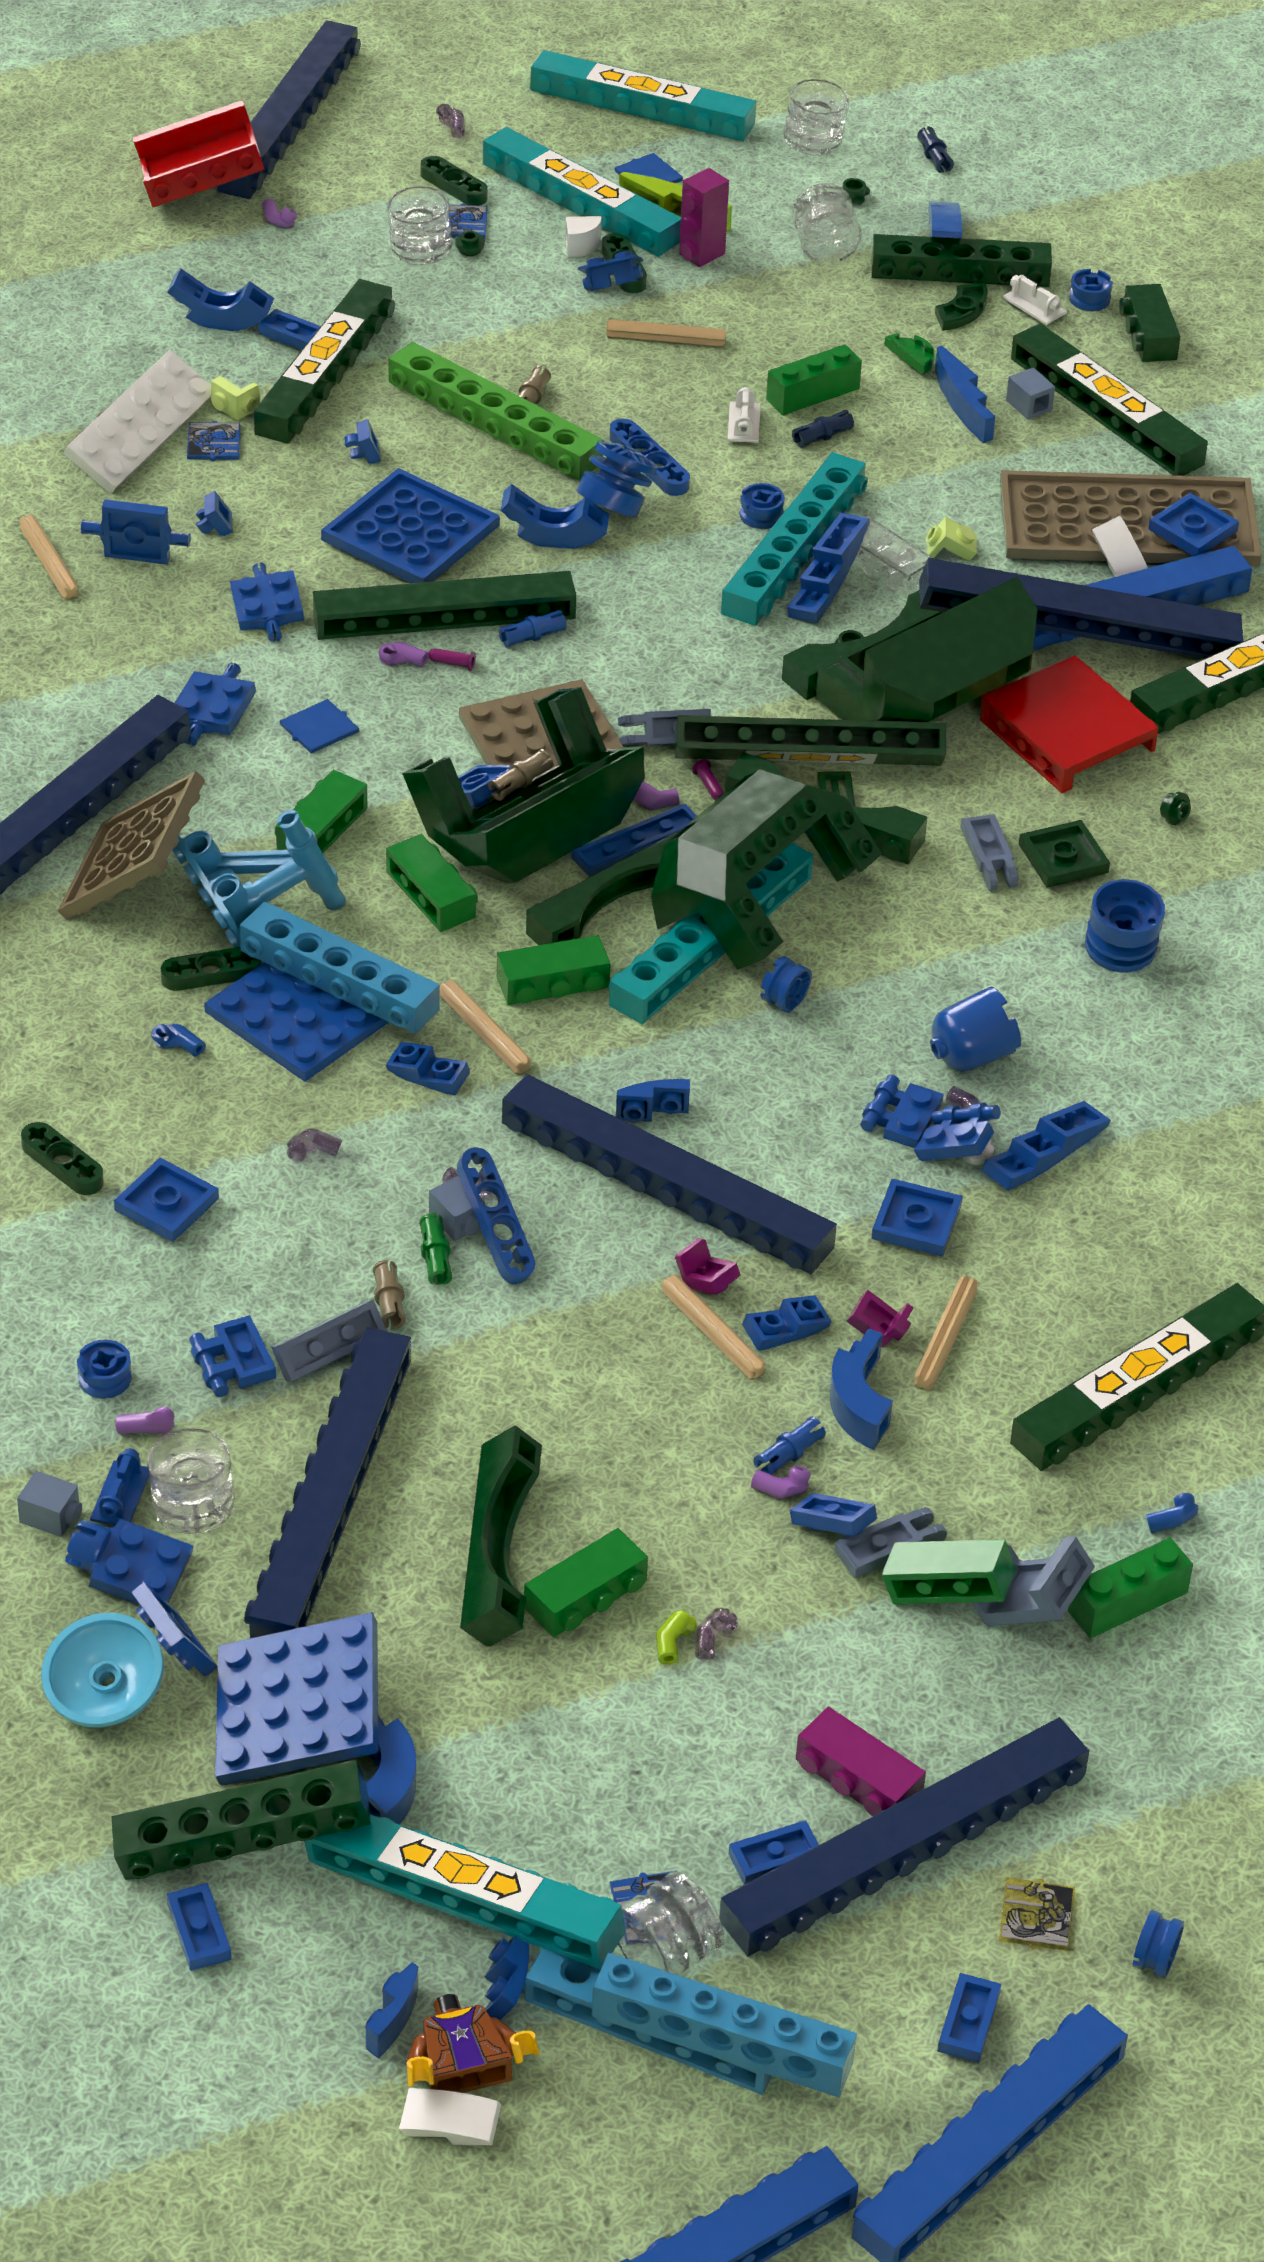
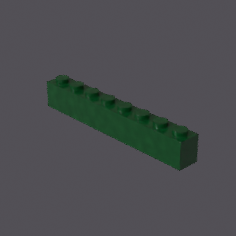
[313,571,577,640]

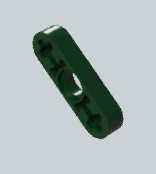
[420,156,488,206]
[602,233,647,293]
[160,946,262,991]
[21,1122,104,1195]

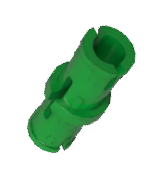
[419,1213,452,1285]

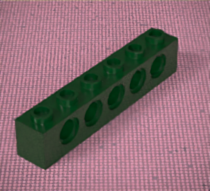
[871,234,1052,287]
[111,1760,371,1880]

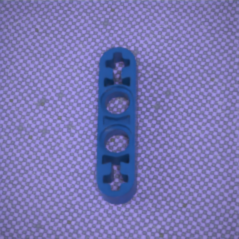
[610,419,690,496]
[457,1147,536,1284]

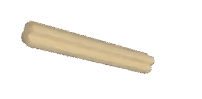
[606,319,726,347]
[19,514,79,599]
[440,979,531,1075]
[662,1275,766,1380]
[914,1276,978,1391]

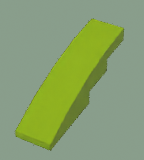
[619,172,732,231]

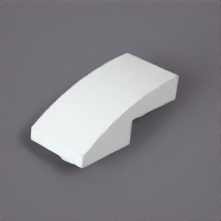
[1092,516,1148,577]
[399,2088,501,2145]

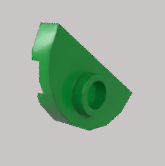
[884,333,934,375]

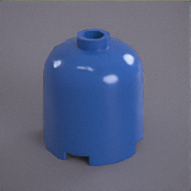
[930,986,1021,1072]

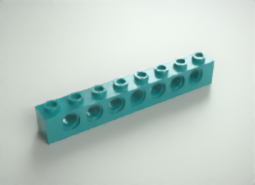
[721,452,868,626]
[608,843,813,1025]

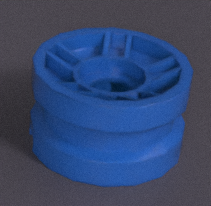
[1069,268,1113,311]
[739,483,785,529]
[760,956,812,1013]
[77,1339,132,1399]
[1132,1910,1184,1978]

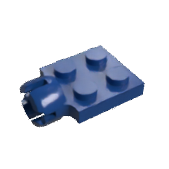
[65,1518,194,1606]

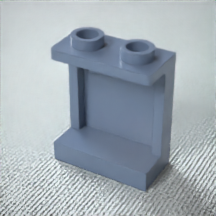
[971,1536,1095,1626]

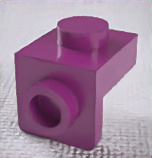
[675,1238,741,1295]
[846,1290,914,1347]

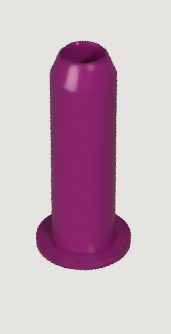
[429,648,476,671]
[692,759,724,801]

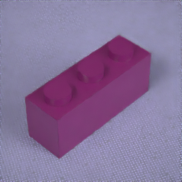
[679,167,729,267]
[795,1706,926,1816]

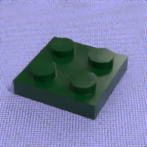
[1018,820,1110,888]

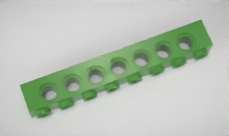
[388,342,604,481]

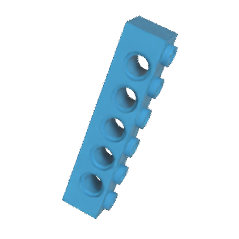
[240,901,440,1034]
[525,1948,772,2095]
[592,1953,857,2098]

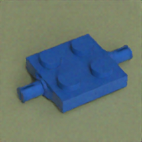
[81,499,191,565]
[230,562,304,642]
[174,662,256,746]

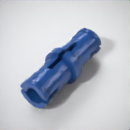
[499,610,567,648]
[753,1416,826,1475]

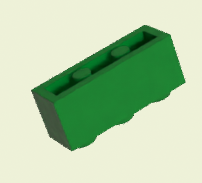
[766,344,862,416]
[274,769,368,853]
[386,833,478,932]
[497,935,610,1005]
[524,1528,648,1638]
[1068,1537,1193,1639]
[881,1539,1016,1604]

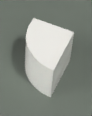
[565,216,601,258]

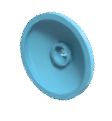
[41,1613,164,1728]

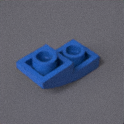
[386,1042,470,1095]
[616,1079,690,1122]
[742,1295,831,1351]
[484,1936,529,2020]
[365,1962,418,2059]

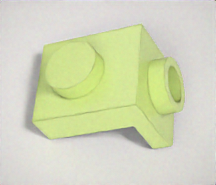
[211,376,260,421]
[926,517,977,561]

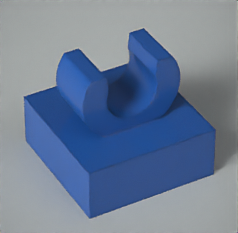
[344,419,381,464]
[196,491,233,536]

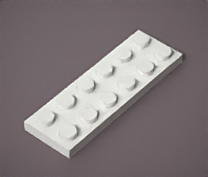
[63,350,212,494]

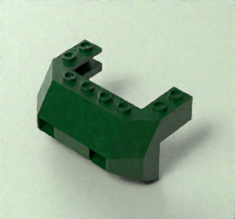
[816,576,1037,722]
[402,687,645,883]
[651,769,882,970]

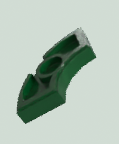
[935,283,988,331]

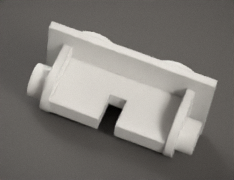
[1003,275,1067,325]
[727,387,760,443]

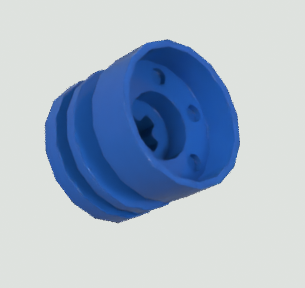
[576,440,659,518]
[1085,879,1165,973]

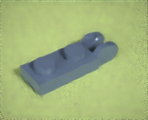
[618,709,711,747]
[960,814,1019,891]
[834,1507,948,1578]

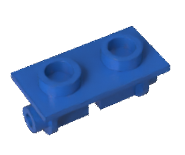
[578,251,643,291]
[90,1448,151,1526]

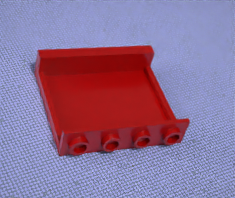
[133,100,265,208]
[979,655,1159,793]

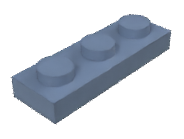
[271,1300,387,1382]

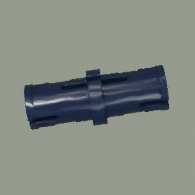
[917,126,954,173]
[792,410,854,448]

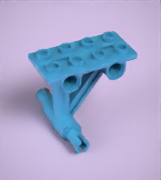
[172,810,346,947]

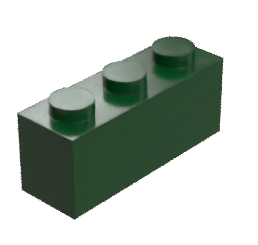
[1119,284,1181,362]

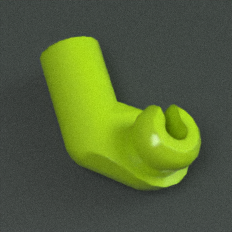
[656,1610,697,1664]

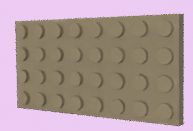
[1000,470,1262,566]

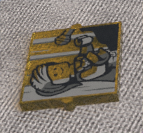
[999,1877,1075,1951]

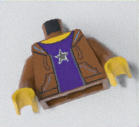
[405,1994,540,2093]

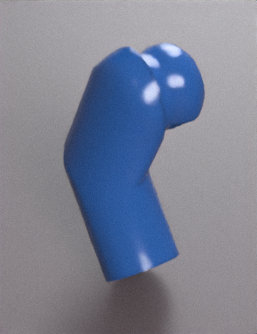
[151,1024,206,1057]
[1146,1493,1198,1534]

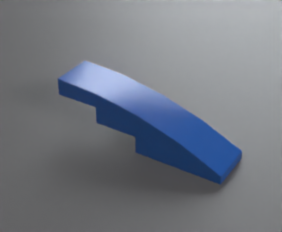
[928,201,962,238]
[935,345,995,443]
[787,513,870,623]
[981,1101,1111,1191]

